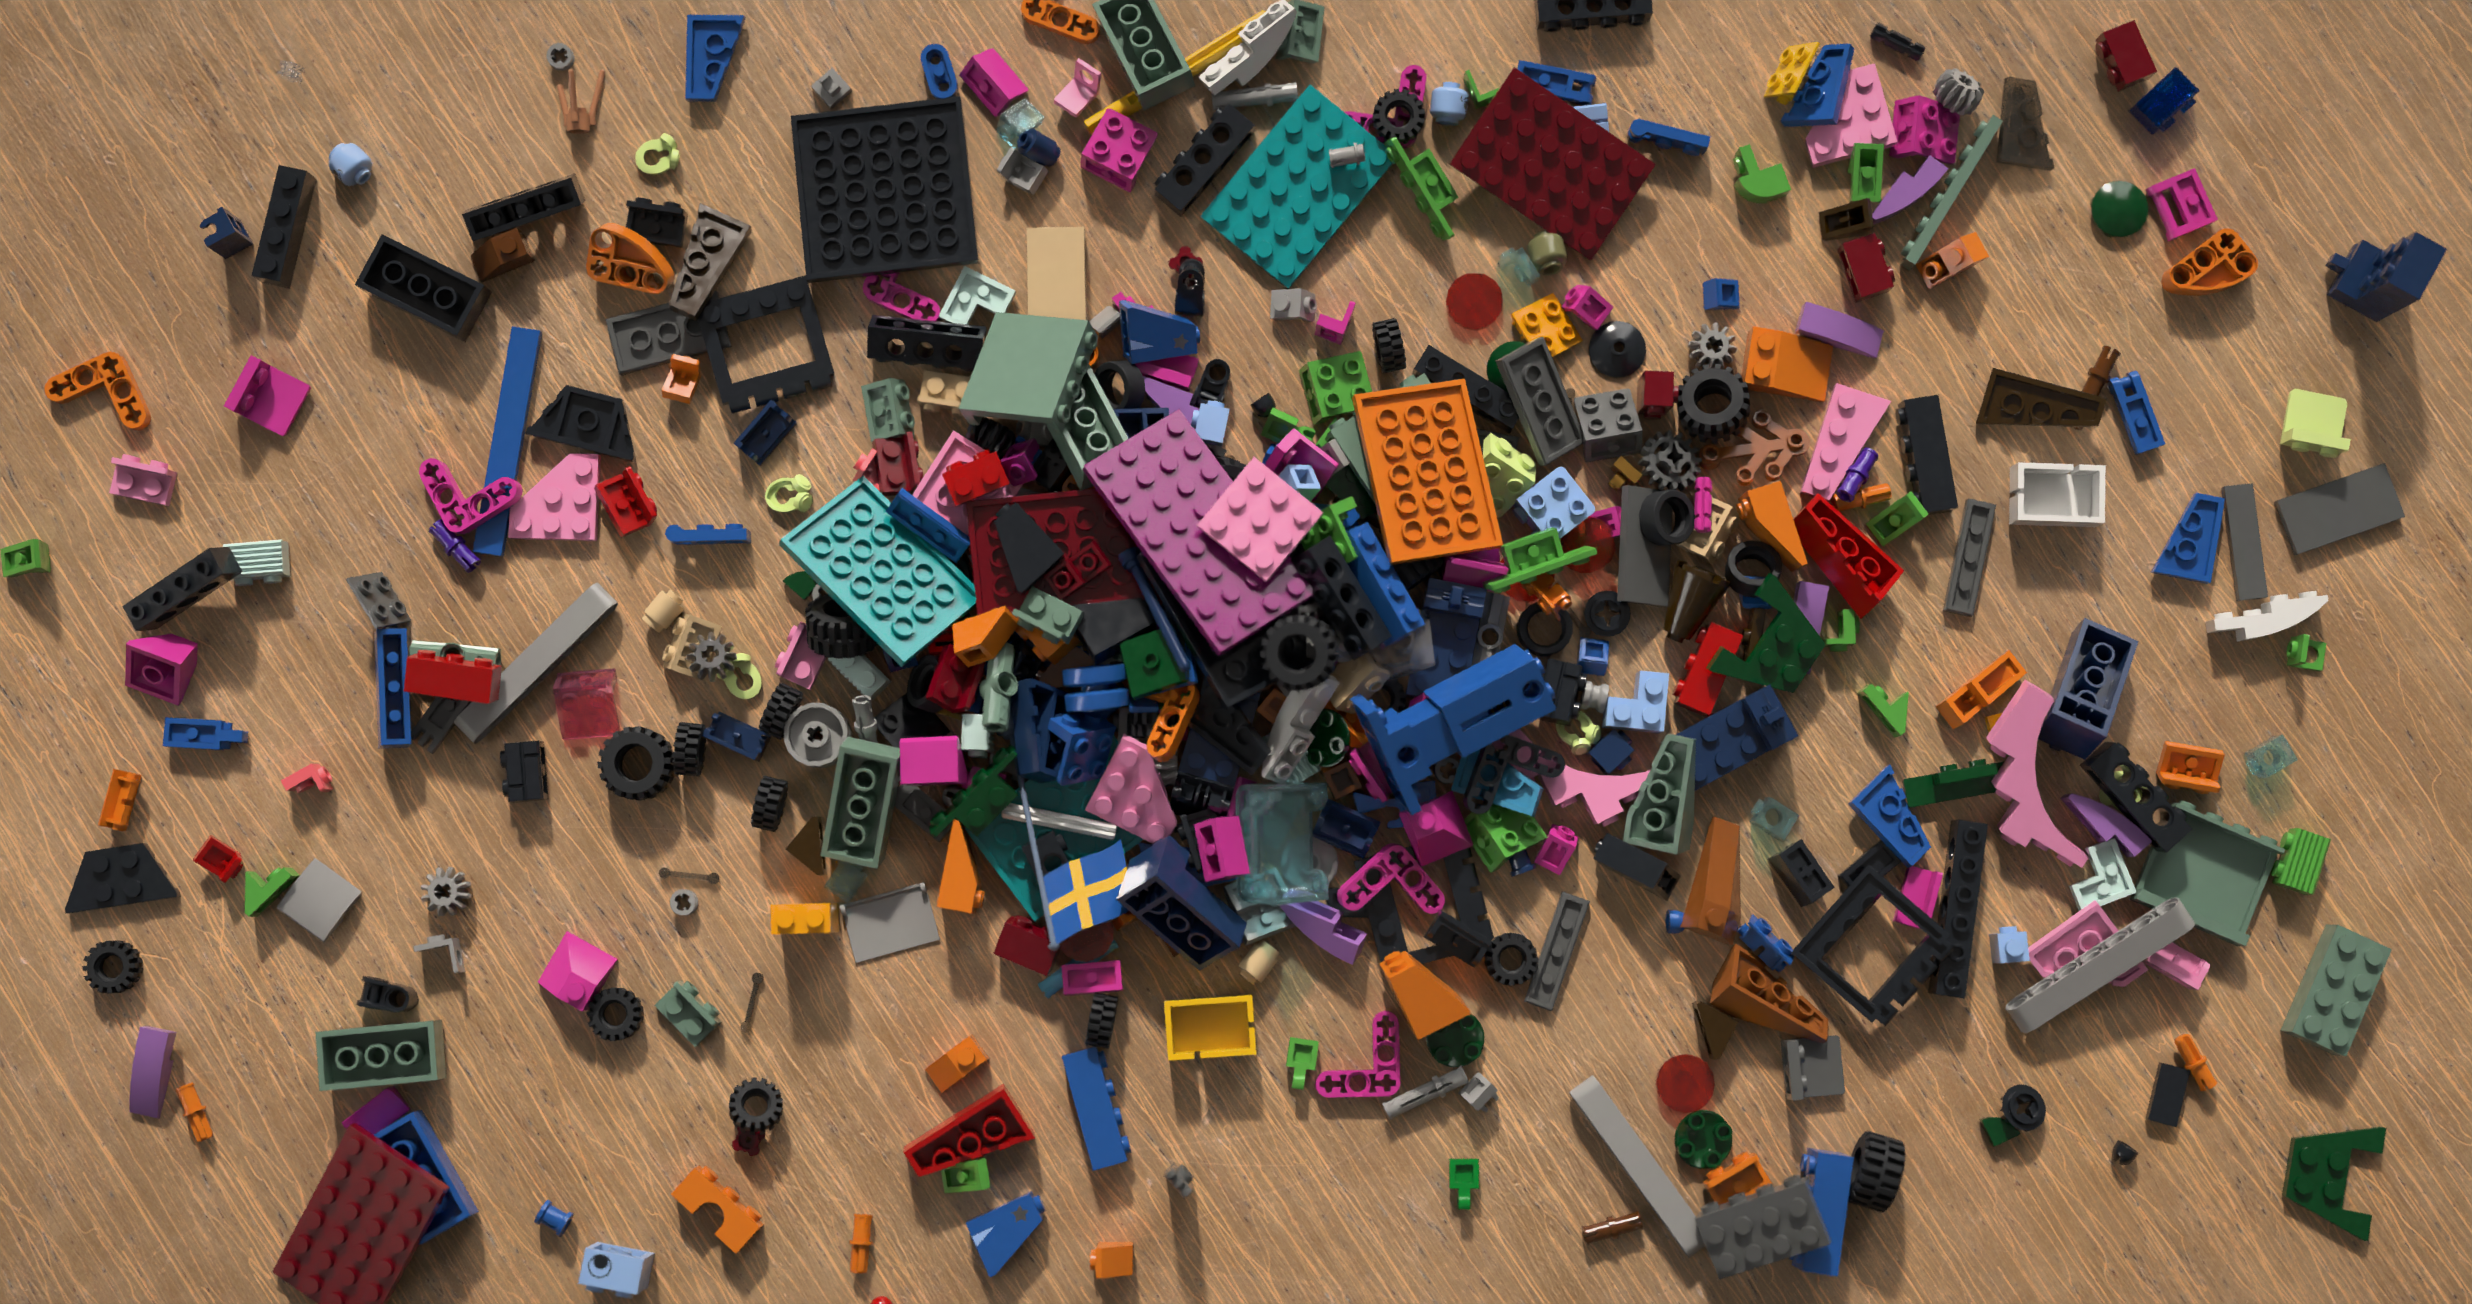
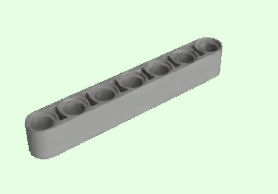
[454,583,618,744]
[2005,898,2195,1033]
[1569,1075,1706,1258]

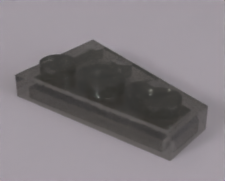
[1996,77,2055,171]

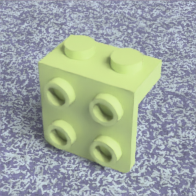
[2280,389,2351,458]
[1483,433,1536,517]

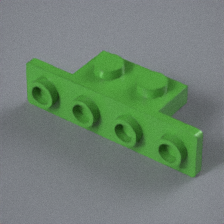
[1384,137,1459,241]
[1482,527,1598,593]

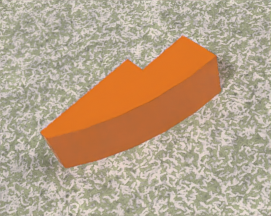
[1935,650,2027,729]

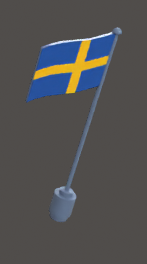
[996,702,1129,951]

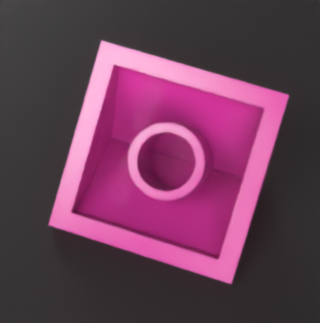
[900,736,969,786]

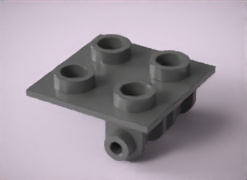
[346,572,411,629]

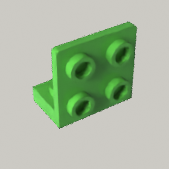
[1299,351,1372,425]
[1301,496,1357,563]
[1464,803,1547,873]

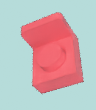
[281,763,333,793]

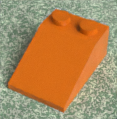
[1741,326,1833,402]
[1736,481,1808,572]
[936,820,985,914]

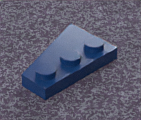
[685,15,746,102]
[1780,43,1855,127]
[2151,493,2225,584]
[1848,764,1931,868]

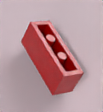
[1672,622,1743,717]
[404,650,502,704]

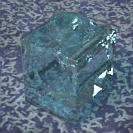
[2244,735,2298,778]
[1750,797,1800,841]

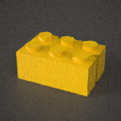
[1164,994,1256,1061]

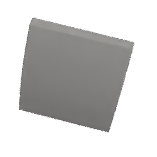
[277,858,362,943]
[1223,867,1296,946]

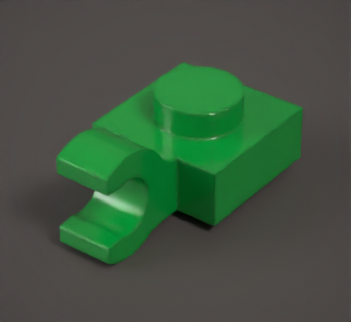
[1449,1158,1479,1210]

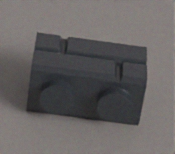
[1538,659,1588,726]
[500,741,549,803]

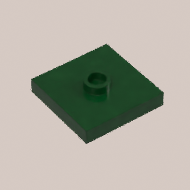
[1119,625,1190,700]

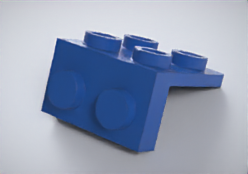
[1047,711,1116,786]

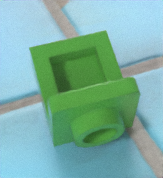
[1823,609,1860,652]

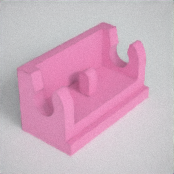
[2142,942,2210,990]

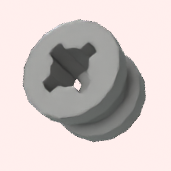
[1580,681,1609,713]

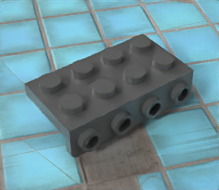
[1695,1174,1832,1280]

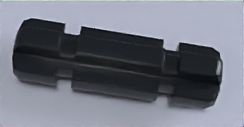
[1870,23,1925,61]

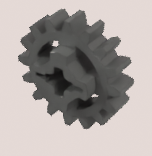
[1638,430,1702,491]

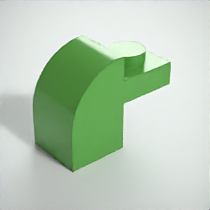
[1733,144,1791,203]

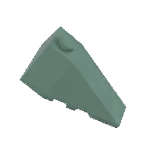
[1623,734,1696,854]

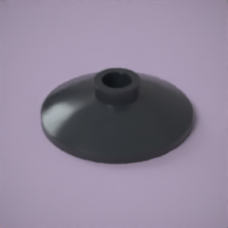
[1589,321,1646,378]

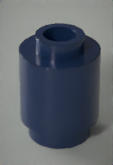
[1017,128,1061,167]

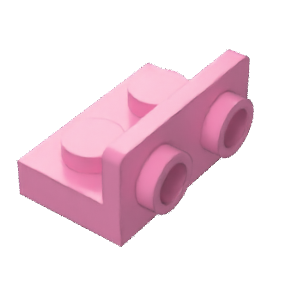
[109,454,177,506]
[775,621,827,690]

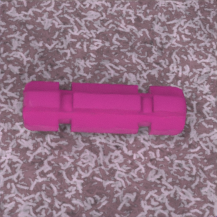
[1694,477,1712,533]

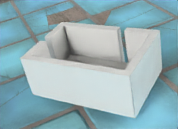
[2009,462,2106,527]

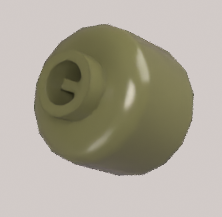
[1527,231,1568,276]

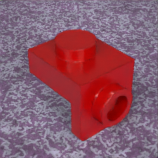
[193,835,243,883]

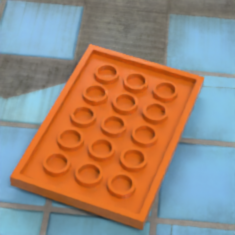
[1352,379,1503,565]

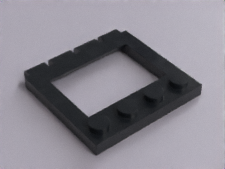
[698,275,835,414]
[1354,846,1494,974]
[1792,865,1956,1026]

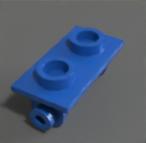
[1737,914,1794,973]

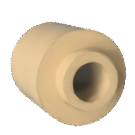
[642,589,685,633]
[1238,940,1280,984]

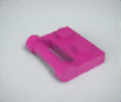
[2145,168,2218,242]

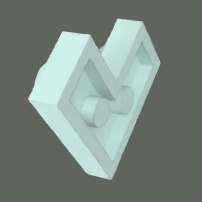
[939,266,1016,325]
[2069,838,2137,911]

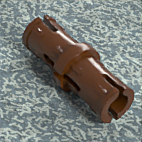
[1581,1211,1643,1245]

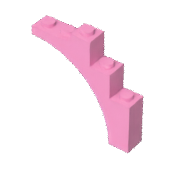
[1986,680,2089,868]
[1492,729,1650,827]

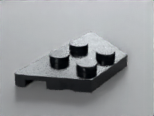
[525,385,636,462]
[65,843,181,914]

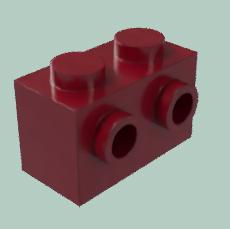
[2095,20,2157,92]
[1837,233,1895,303]
[1636,370,1679,420]
[993,915,1064,976]

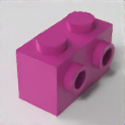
[1194,816,1250,882]

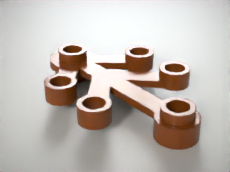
[1698,410,1810,486]

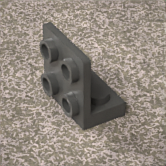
[1574,388,1642,463]
[1780,1035,1845,1101]

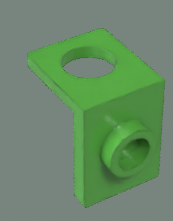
[1463,70,1499,109]
[2286,634,2326,671]

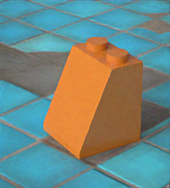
[1379,951,1471,1040]

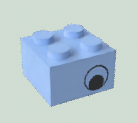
[578,1242,655,1298]

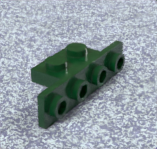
[929,745,1018,837]
[1902,759,2005,808]

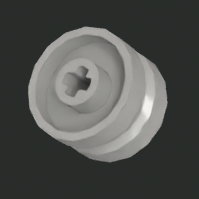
[784,703,852,768]

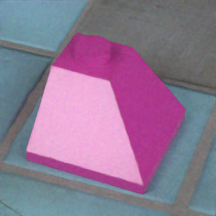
[125,633,198,706]
[1399,791,1474,867]
[538,931,618,1011]

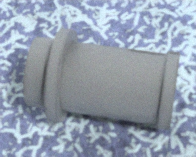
[1329,142,1366,168]

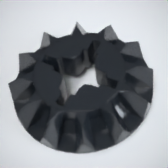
[1584,591,1630,637]
[2000,1084,2046,1132]

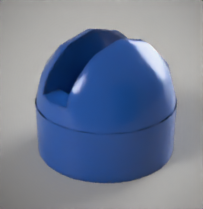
[1665,910,1684,934]

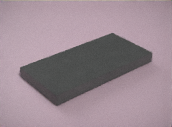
[605,290,732,376]
[1496,337,1583,466]
[2274,463,2405,556]
[1617,485,1673,607]

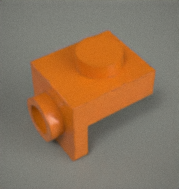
[662,354,701,404]

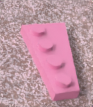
[1800,383,1891,501]

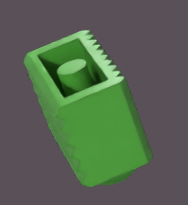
[2271,828,2331,895]

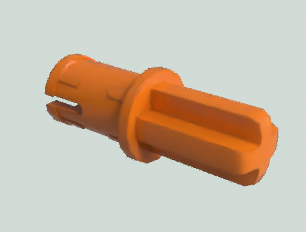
[1832,483,1892,512]
[2174,1034,2218,1091]
[175,1082,213,1142]
[849,1214,873,1274]

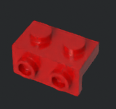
[942,450,1010,507]
[594,466,657,538]

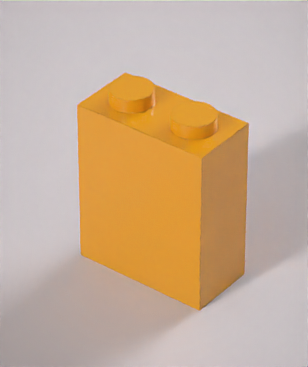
[770,903,839,935]

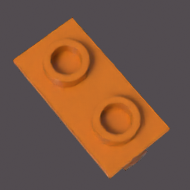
[1520,572,1572,621]
[98,769,142,831]

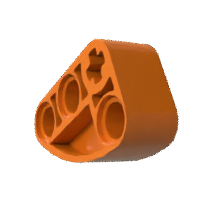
[586,223,675,294]
[2161,228,2258,296]

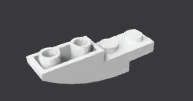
[1199,0,1297,95]
[2205,591,2328,642]
[1261,675,1340,784]

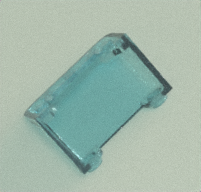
[1236,782,1329,905]

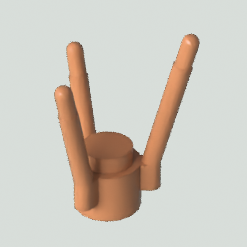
[557,69,605,134]

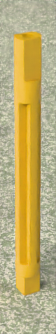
[1083,10,1265,136]

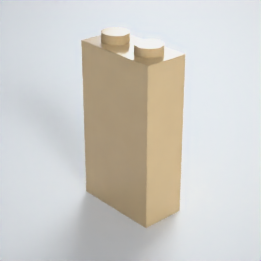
[1026,227,1087,320]

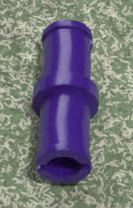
[1836,447,1879,502]
[428,519,481,573]

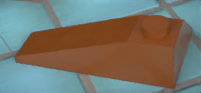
[1680,816,1741,946]
[1710,944,1829,1044]

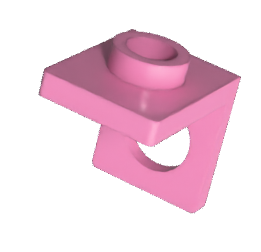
[1054,58,1101,117]

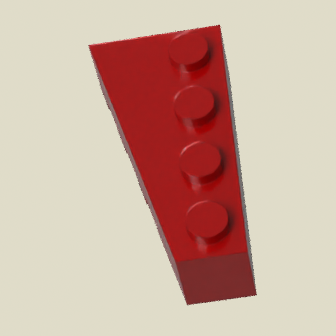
[1793,493,1904,619]
[903,1083,1035,1177]

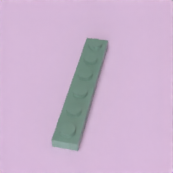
[1900,115,2003,271]

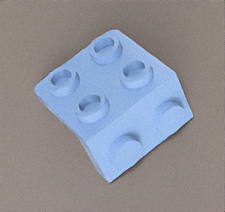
[1513,467,1595,539]

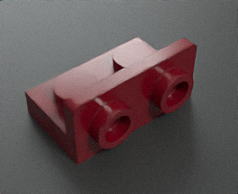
[872,431,923,496]
[925,644,986,713]

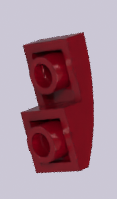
[1044,541,1112,600]

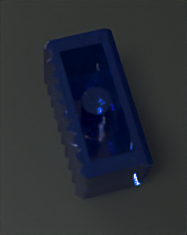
[2129,67,2199,135]

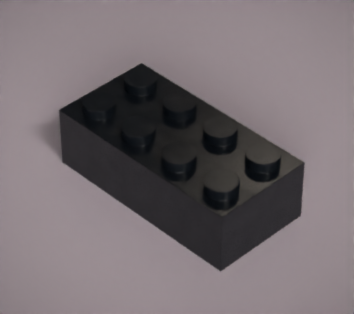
[355,234,492,342]

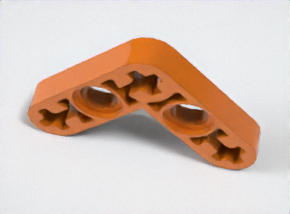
[1021,0,1100,44]
[44,351,151,431]
[1122,678,1200,762]

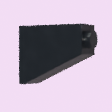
[995,502,1065,596]
[1071,598,1156,665]
[1593,833,1681,901]

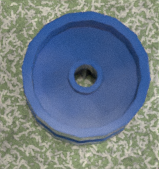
[1062,663,1130,712]

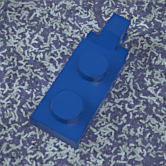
[163,717,249,750]

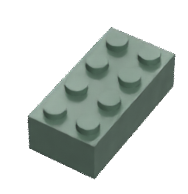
[1092,0,1195,111]
[1046,365,1128,491]
[821,737,900,869]
[2280,925,2392,1057]
[315,1020,446,1091]

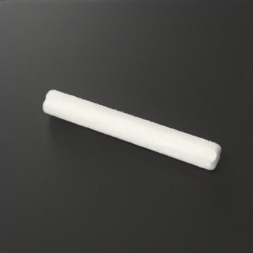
[1001,803,1117,840]

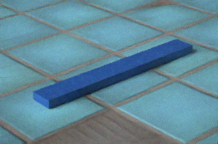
[473,326,542,557]

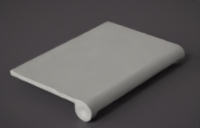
[840,882,940,963]

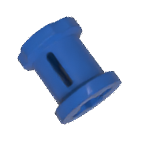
[534,1200,574,1237]

